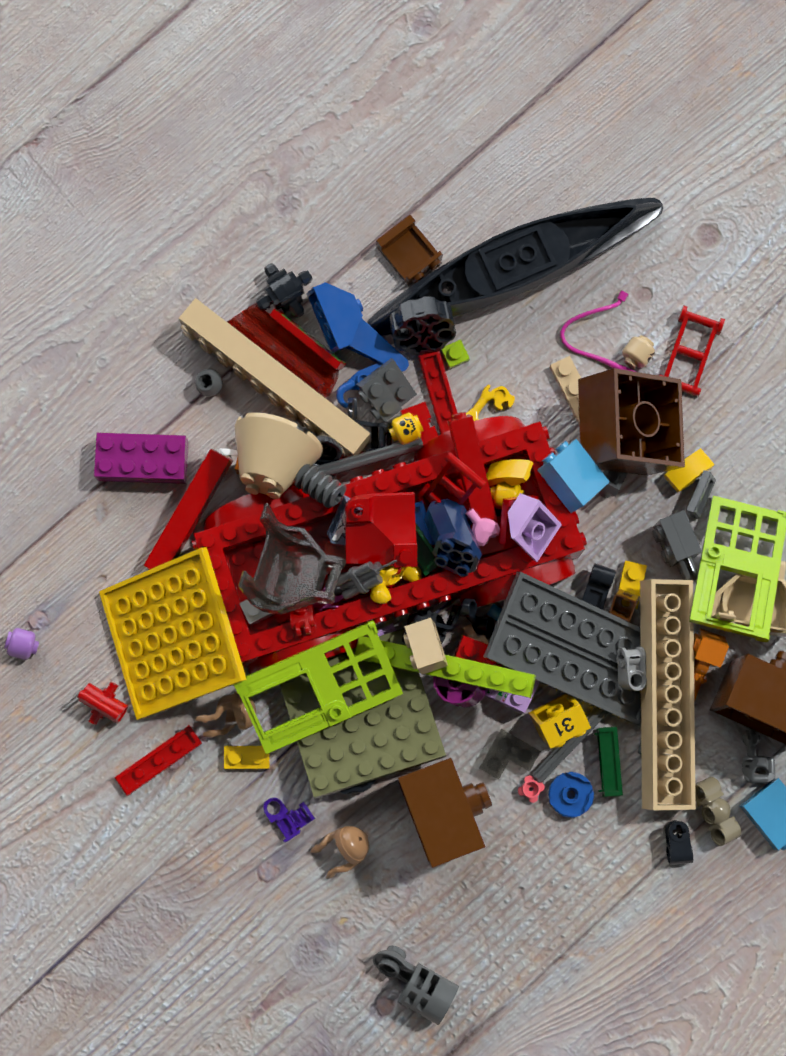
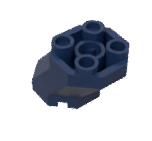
[424,499,482,577]

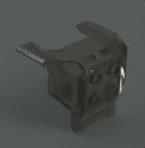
[238,503,346,615]

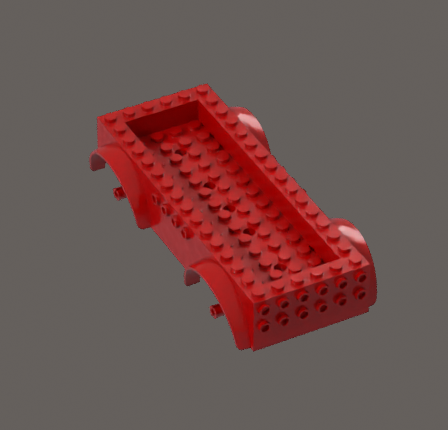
[192,416,587,675]

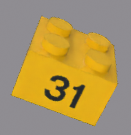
[529,694,591,749]

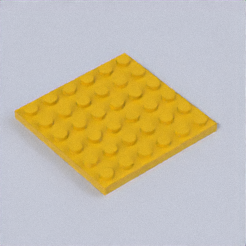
[99,547,247,720]

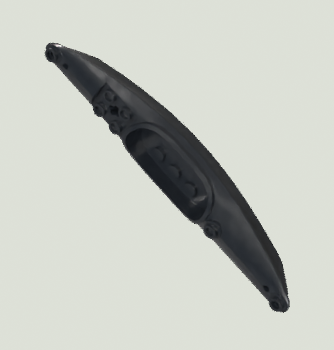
[367,198,663,336]

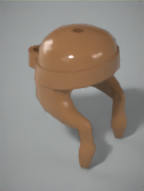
[195,691,256,738]
[311,826,369,879]

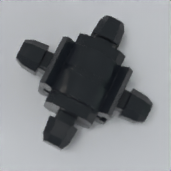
[256,263,313,318]

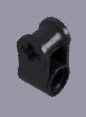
[665,820,693,865]

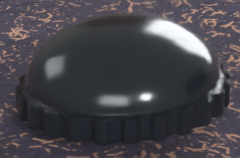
[316,435,342,464]

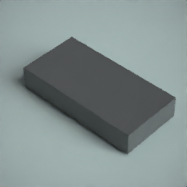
[687,470,716,519]

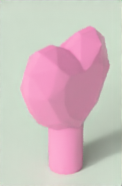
[466,508,500,546]

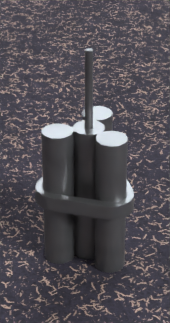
[334,560,397,600]

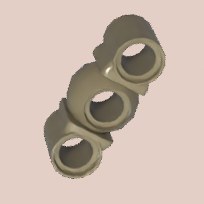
[695,777,741,846]

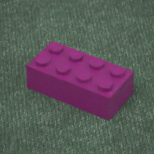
[94,433,188,484]

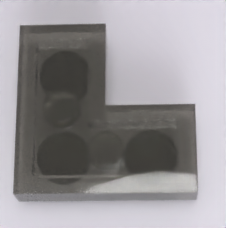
[479,729,541,780]

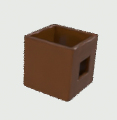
[609,589,640,622]

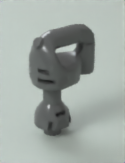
[742,729,775,784]

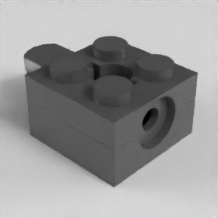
[652,510,702,580]

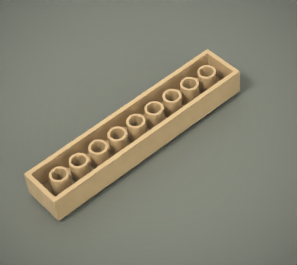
[179,298,370,459]
[640,579,696,810]

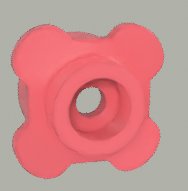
[518,775,545,803]

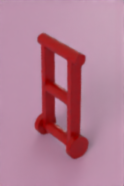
[659,305,725,397]
[416,452,486,505]

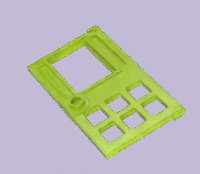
[689,495,786,643]
[233,620,403,754]

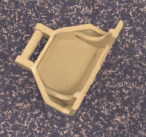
[711,561,786,637]

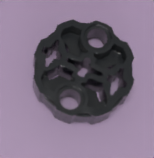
[389,297,456,355]

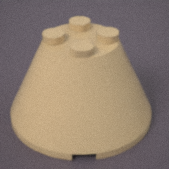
[234,413,323,499]

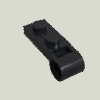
[582,563,616,610]

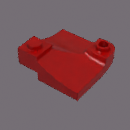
[345,492,417,568]

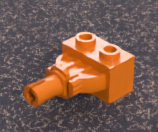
[693,628,729,702]

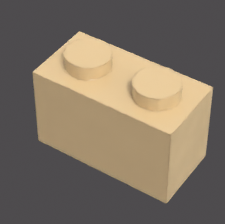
[403,618,448,675]

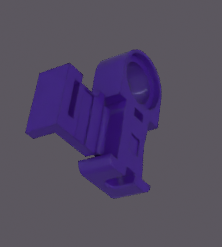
[263,798,315,842]

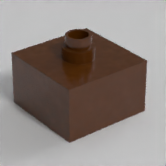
[578,368,685,476]
[710,651,786,745]
[397,758,492,868]

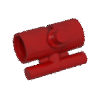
[77,682,128,725]

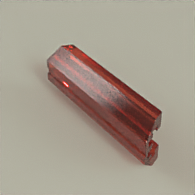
[227,303,339,398]

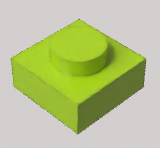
[441,339,470,369]

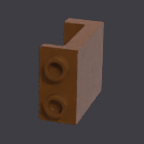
[376,215,443,286]

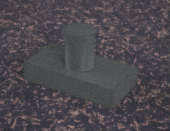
[598,470,628,498]

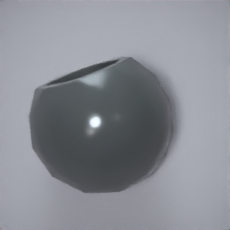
[195,369,223,397]

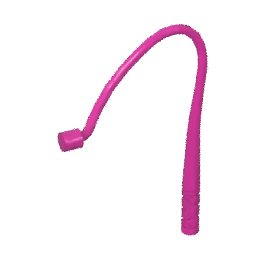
[560,290,636,372]

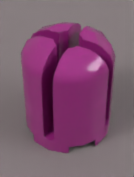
[433,677,485,708]

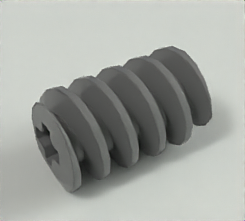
[294,464,347,508]

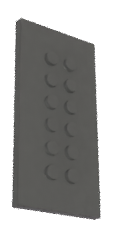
[483,572,641,726]

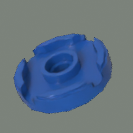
[548,772,594,818]

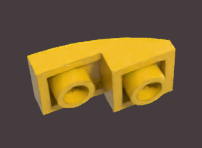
[664,448,715,493]
[487,459,533,487]

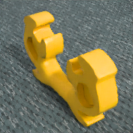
[466,385,515,421]

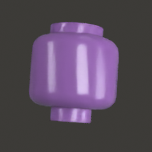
[4,628,39,660]

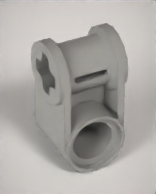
[616,647,647,691]

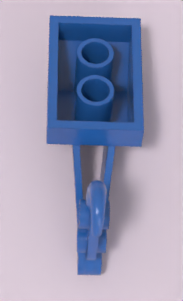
[306,282,409,408]

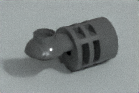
[373,945,459,1025]

